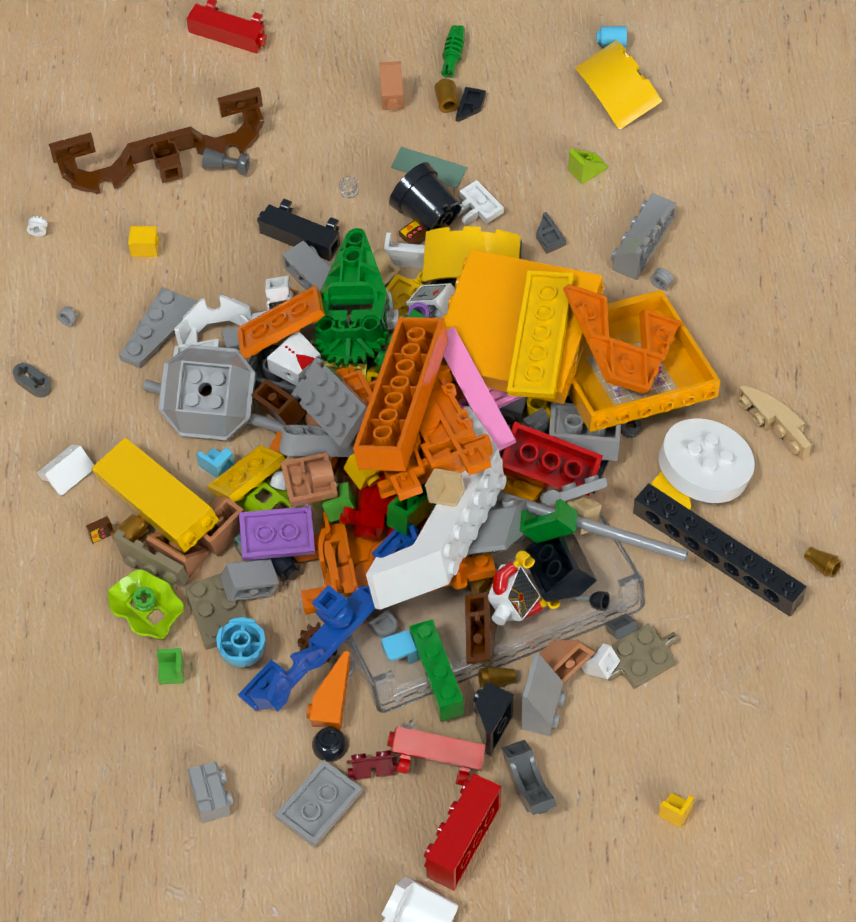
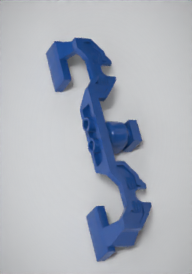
[238,525,421,712]

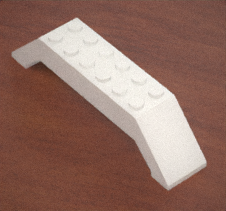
[366,406,506,609]

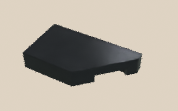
[456,87,486,122]

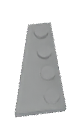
[120,288,198,368]

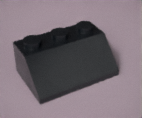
[524,533,597,602]

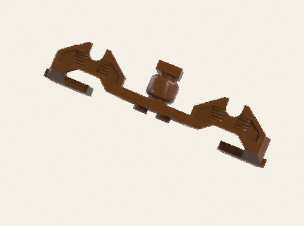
[49,87,264,194]

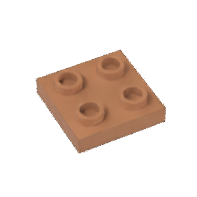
[280,452,338,507]

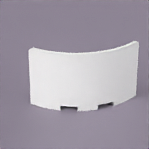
[381,876,458,922]

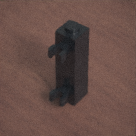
[257,199,340,261]

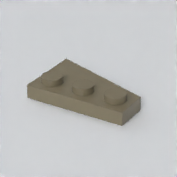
[113,529,189,586]

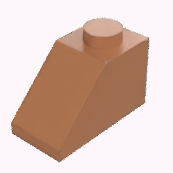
[379,61,404,110]
[539,640,595,683]

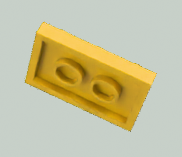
[207,445,285,502]

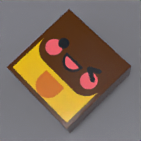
[399,220,427,245]
[86,516,113,544]

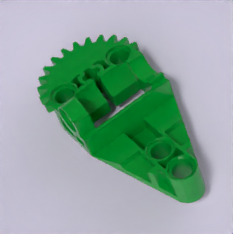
[314,228,390,367]

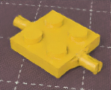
[386,270,423,331]

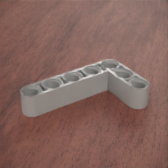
[279,425,359,457]

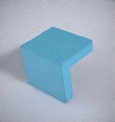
[196,447,235,478]
[381,630,417,664]

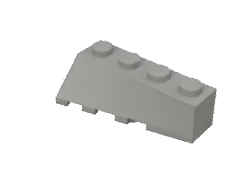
[611,193,676,280]

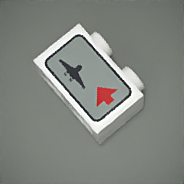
[406,283,456,318]

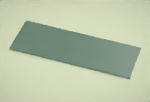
[391,147,467,188]

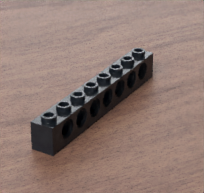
[633,483,807,617]

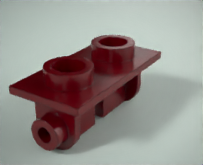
[347,750,398,780]

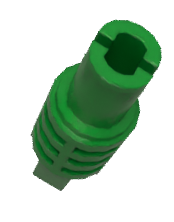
[441,25,465,78]

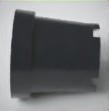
[389,162,462,231]

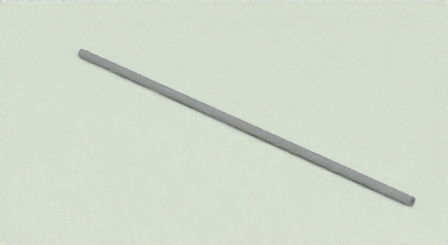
[143,379,689,562]

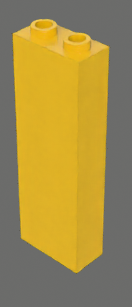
[91,437,219,553]

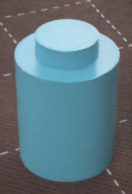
[596,26,627,48]

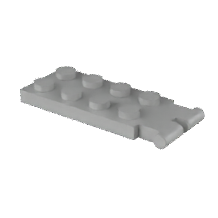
[291,356,368,449]

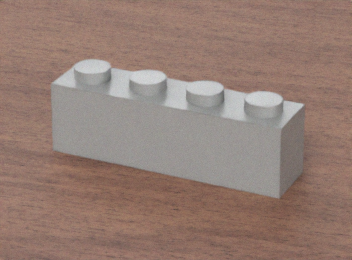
[282,241,360,314]

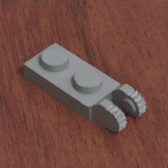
[540,474,608,506]

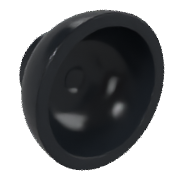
[312,727,348,762]

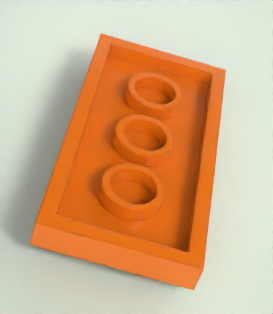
[237,285,325,359]

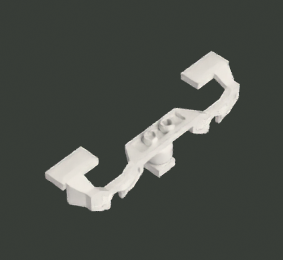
[173,276,399,357]

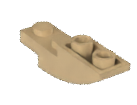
[738,385,812,460]

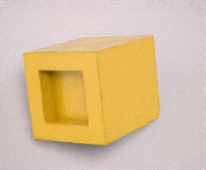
[128,226,159,257]
[658,792,695,828]

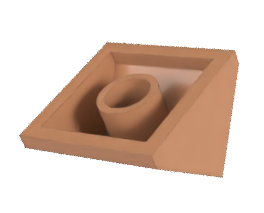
[147,532,210,578]

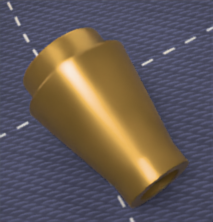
[804,547,842,577]
[478,665,516,688]

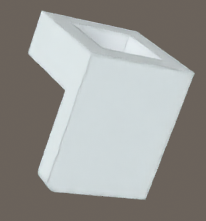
[581,643,620,680]

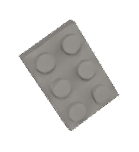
[275,760,363,848]

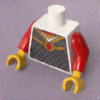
[488,551,560,625]

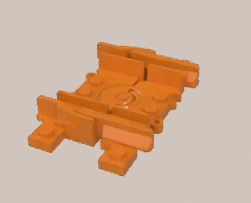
[340,365,493,501]
[295,512,496,615]

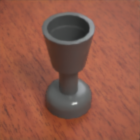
[202,148,250,175]

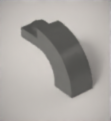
[502,740,557,815]

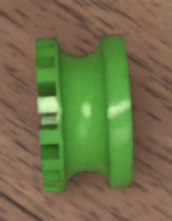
[133,587,156,612]

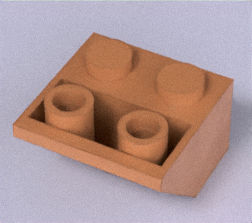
[198,496,245,556]

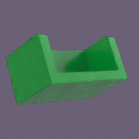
[519,499,578,543]

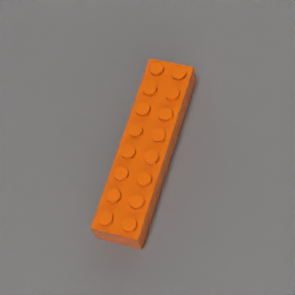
[353,317,448,471]

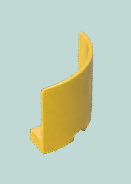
[574,40,662,129]
[422,226,521,282]

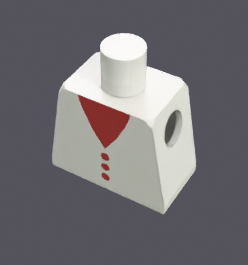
[267,332,321,386]

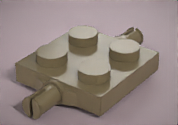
[608,623,679,689]

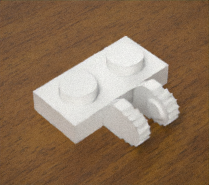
[458,180,504,225]

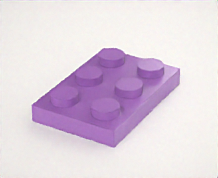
[239,506,315,561]

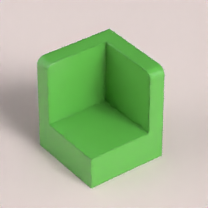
[322,482,357,522]
[157,648,184,685]

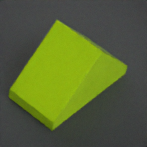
[568,148,608,184]

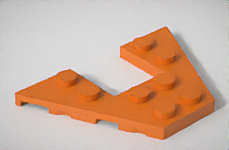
[563,284,682,394]

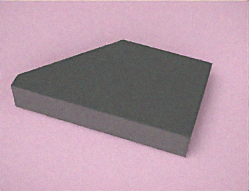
[536,212,566,254]

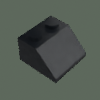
[473,682,514,756]

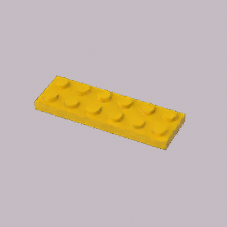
[507,270,574,399]

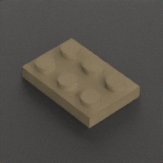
[184,573,247,650]

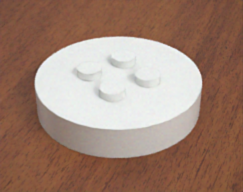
[658,418,755,503]

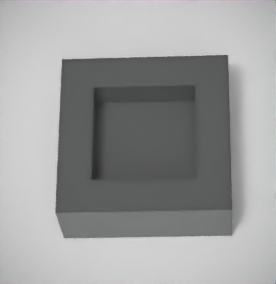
[605,613,638,640]

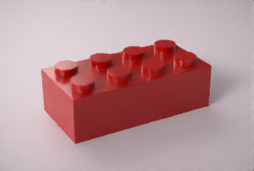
[500,422,603,496]
[424,773,501,891]

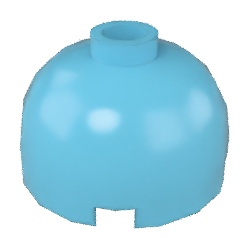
[216,617,266,668]

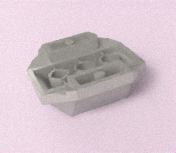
[158,345,257,441]

